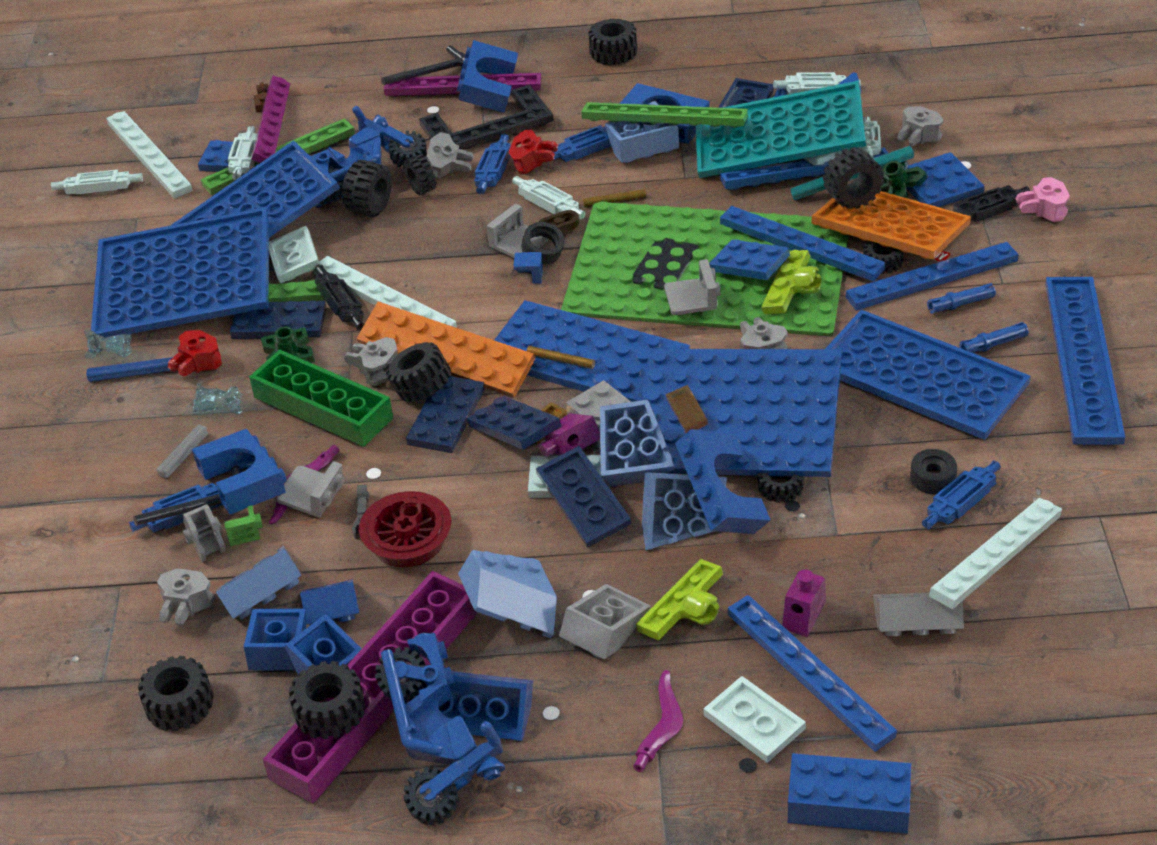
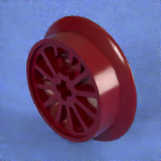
[359,491,452,568]

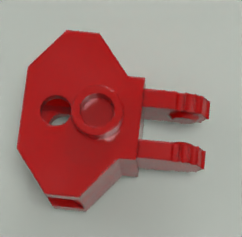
[509,130,558,174]
[167,330,222,377]

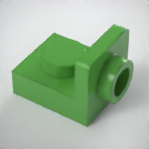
[224,506,263,546]

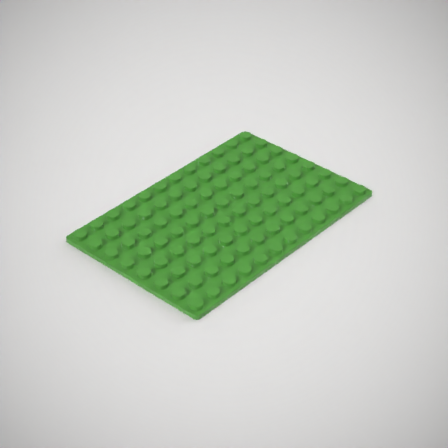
[561,202,849,336]

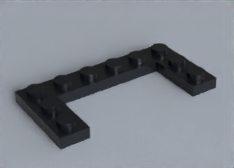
[419,85,554,150]

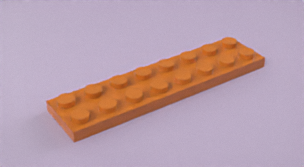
[357,301,536,398]

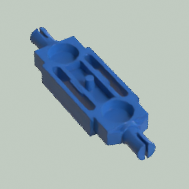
[548,125,611,162]
[474,134,511,195]
[922,460,1001,529]
[129,483,223,533]

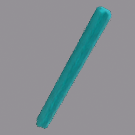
[790,146,914,200]

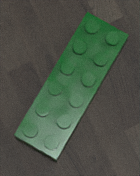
[249,349,393,447]

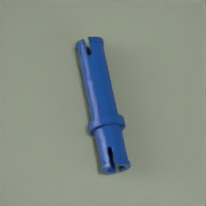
[927,283,996,314]
[959,322,1029,353]

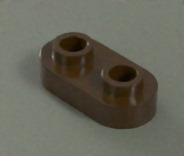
[539,210,579,233]

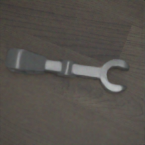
[352,484,369,539]

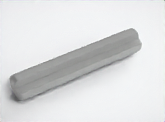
[157,424,208,479]

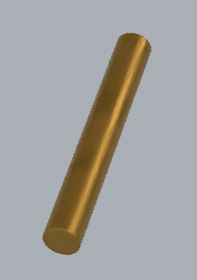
[582,189,646,207]
[527,346,595,369]

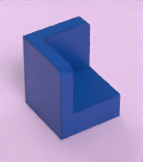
[514,252,543,284]

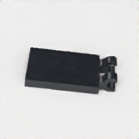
[633,238,699,290]

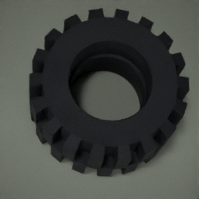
[588,18,638,65]
[823,148,884,209]
[342,160,392,217]
[386,342,451,402]
[138,656,214,731]
[289,661,365,739]

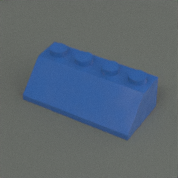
[415,671,534,741]

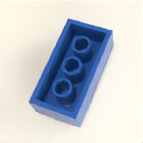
[787,753,911,834]

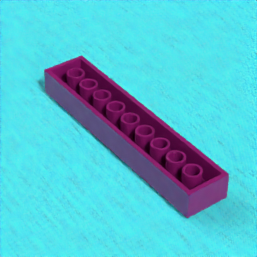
[263,571,478,804]

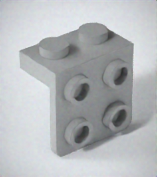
[487,204,548,258]
[664,259,721,315]
[277,461,345,518]

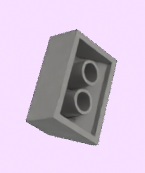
[873,592,964,636]

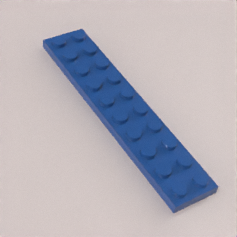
[1045,277,1125,445]

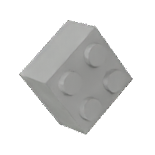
[566,380,631,448]

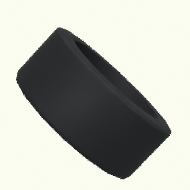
[521,222,565,265]

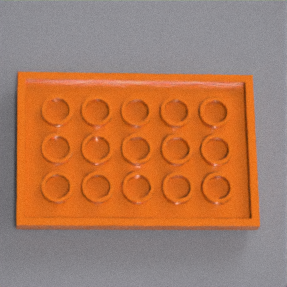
[811,191,971,259]

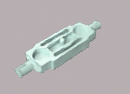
[773,72,861,94]
[856,117,881,158]
[228,126,257,180]
[51,170,143,194]
[512,176,586,219]

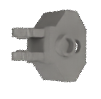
[897,106,944,146]
[427,132,474,179]
[740,317,788,349]
[344,337,398,386]
[183,504,226,562]
[157,568,215,625]

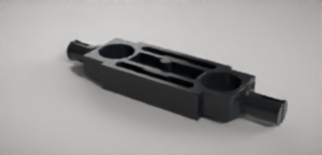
[953,185,1030,222]
[315,264,365,331]

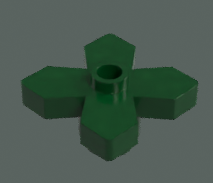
[880,160,928,199]
[261,327,315,363]

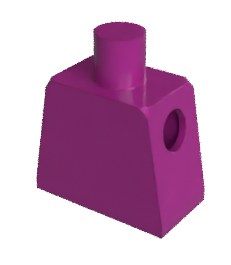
[539,413,600,458]
[782,569,826,637]

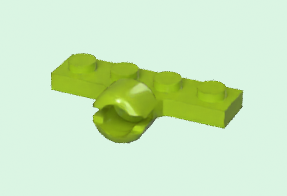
[761,250,822,314]
[636,559,723,641]

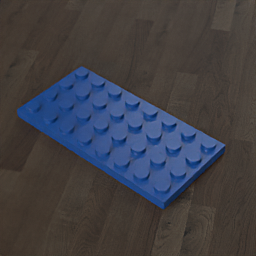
[170,140,340,238]
[494,300,690,402]
[825,310,1031,440]

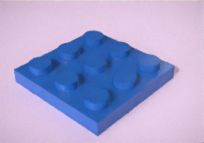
[907,152,985,207]

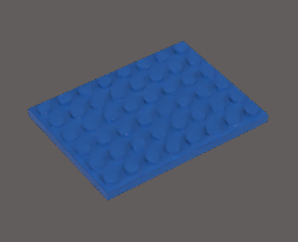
[91,207,269,341]
[641,349,842,477]

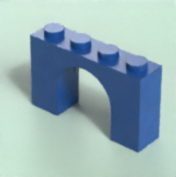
[457,40,518,113]
[619,83,710,144]
[192,428,287,514]
[675,429,771,534]

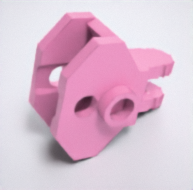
[1015,177,1070,222]

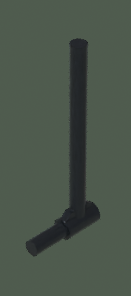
[381,45,465,85]
[133,465,243,526]

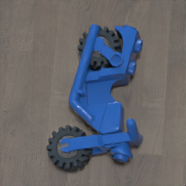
[311,106,427,208]
[375,633,505,825]

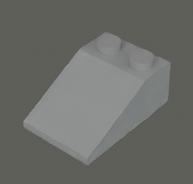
[559,584,651,659]

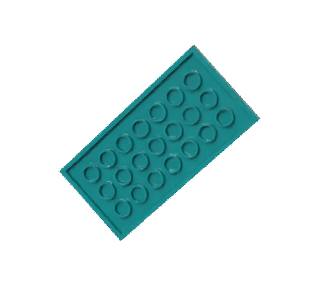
[696,81,867,178]

